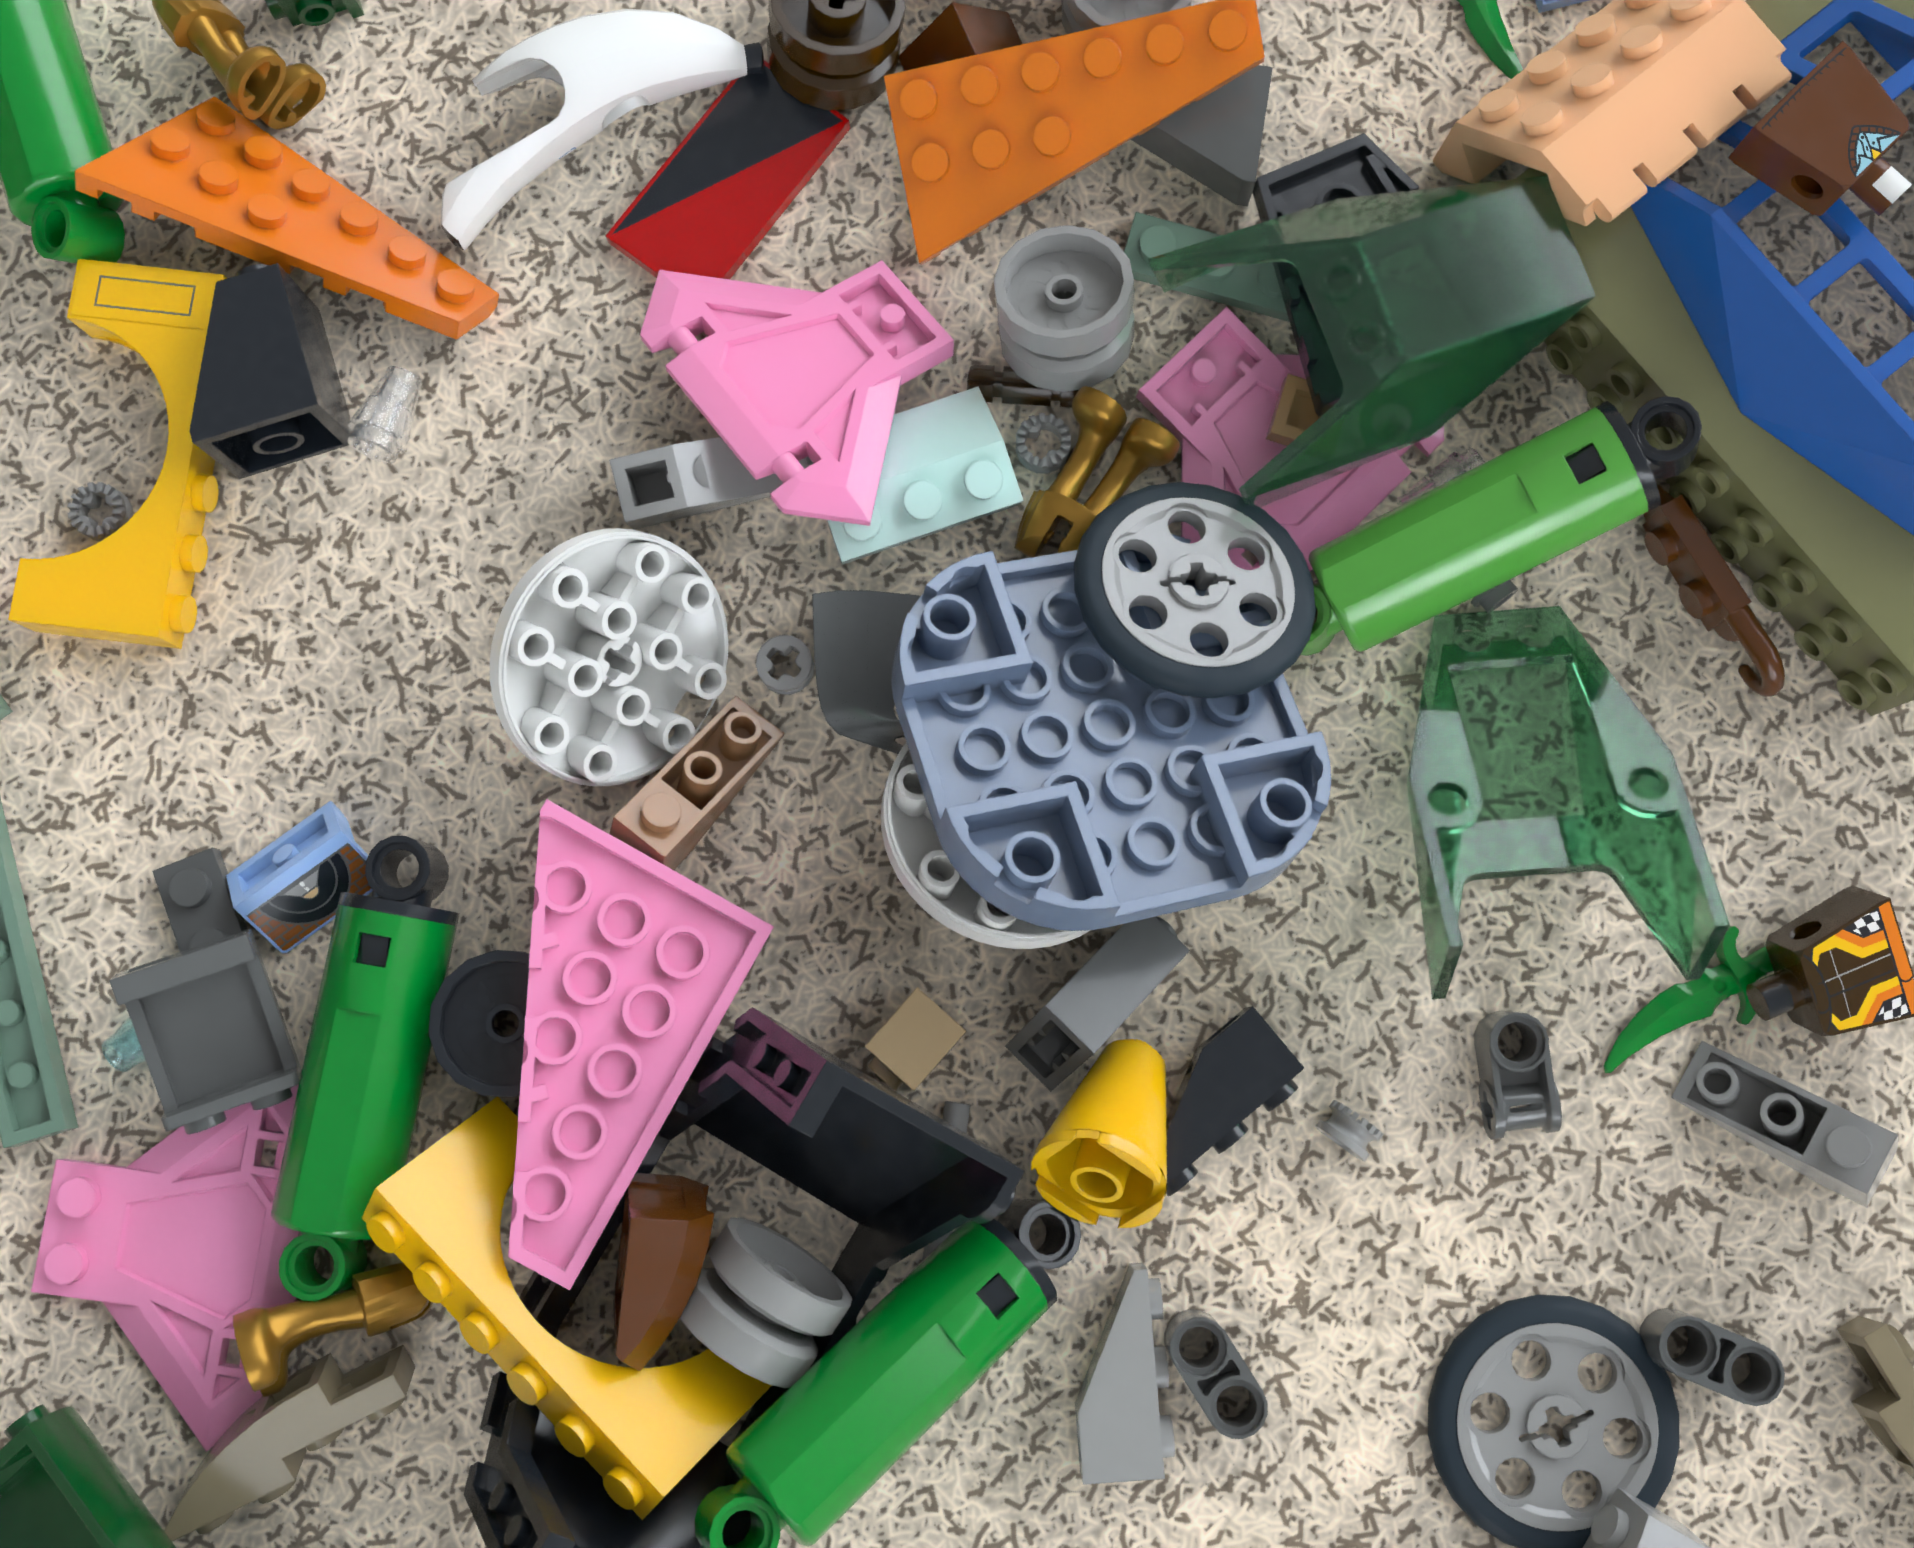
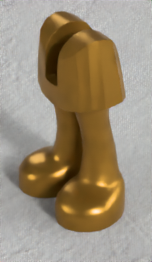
[152,0,326,130]
[1014,386,1181,558]
[233,1262,433,1397]

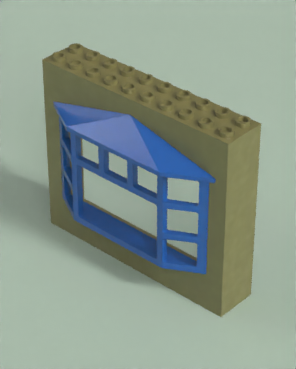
[1465,0,1914,716]

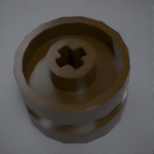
[767,0,906,111]

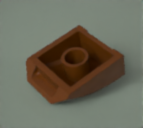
[613,1173,715,1371]

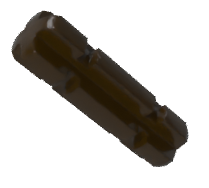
[967,365,1079,407]

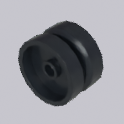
[429,950,530,1097]

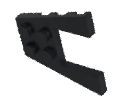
[1252,133,1543,417]

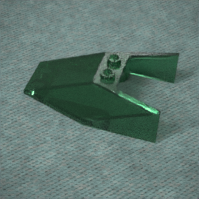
[1148,176,1596,507]
[1407,606,1730,999]

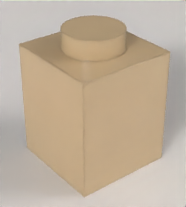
[865,987,967,1092]

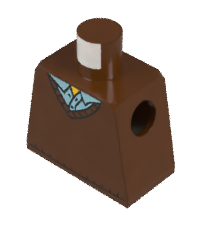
[1728,41,1912,216]

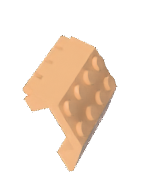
[1433,0,1792,226]

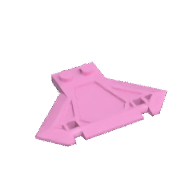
[640,260,954,526]
[1136,306,1444,571]
[31,1084,299,1452]

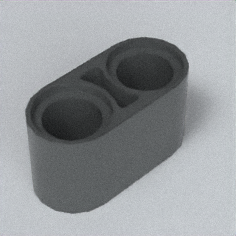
[1639,1308,1785,1406]
[1164,1309,1268,1439]

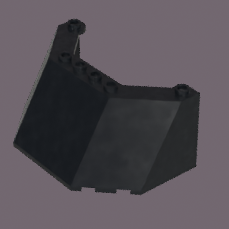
[464,1007,1025,1548]

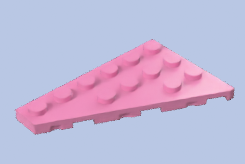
[508,800,774,1290]

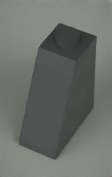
[1130,65,1273,207]
[1005,916,1190,1092]

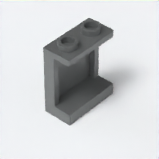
[109,928,302,1134]

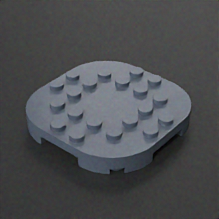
[891,534,1331,931]

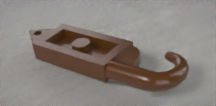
[1642,483,1785,697]

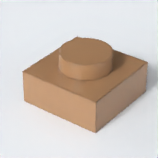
[1266,373,1344,458]

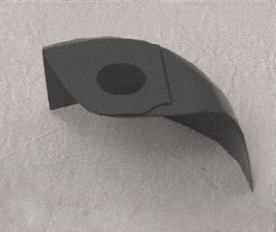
[812,590,921,754]

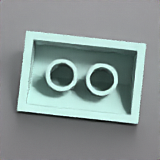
[805,386,1024,565]

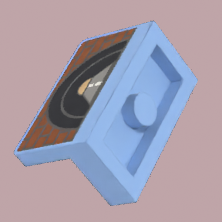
[226,801,373,953]

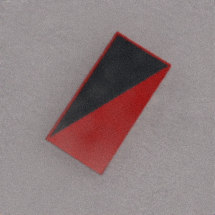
[605,60,851,280]

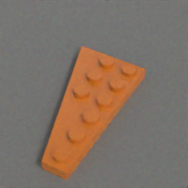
[884,0,1265,265]
[74,96,499,340]

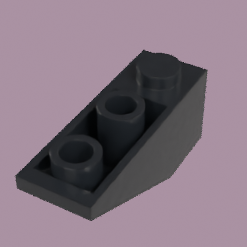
[1166,1006,1304,1196]

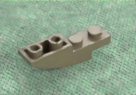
[1837,1316,1914,1479]
[164,1345,416,1542]

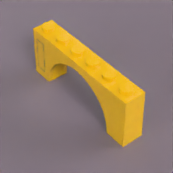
[8,259,227,649]
[362,1096,772,1520]

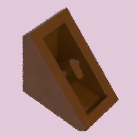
[899,2,1022,71]

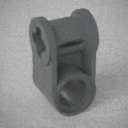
[1474,1011,1562,1140]

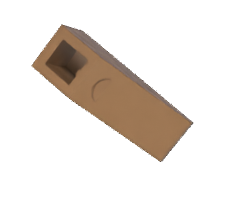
[609,696,785,870]

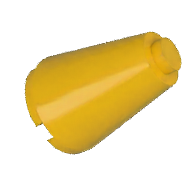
[1031,1039,1167,1228]

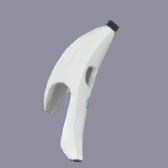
[441,9,764,251]

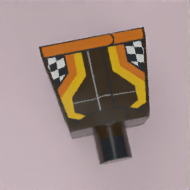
[1746,885,1914,1036]

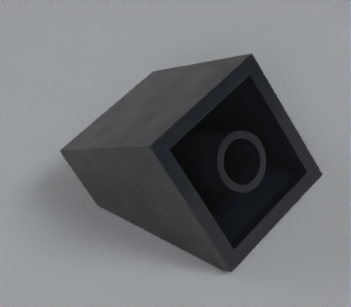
[189,263,357,479]

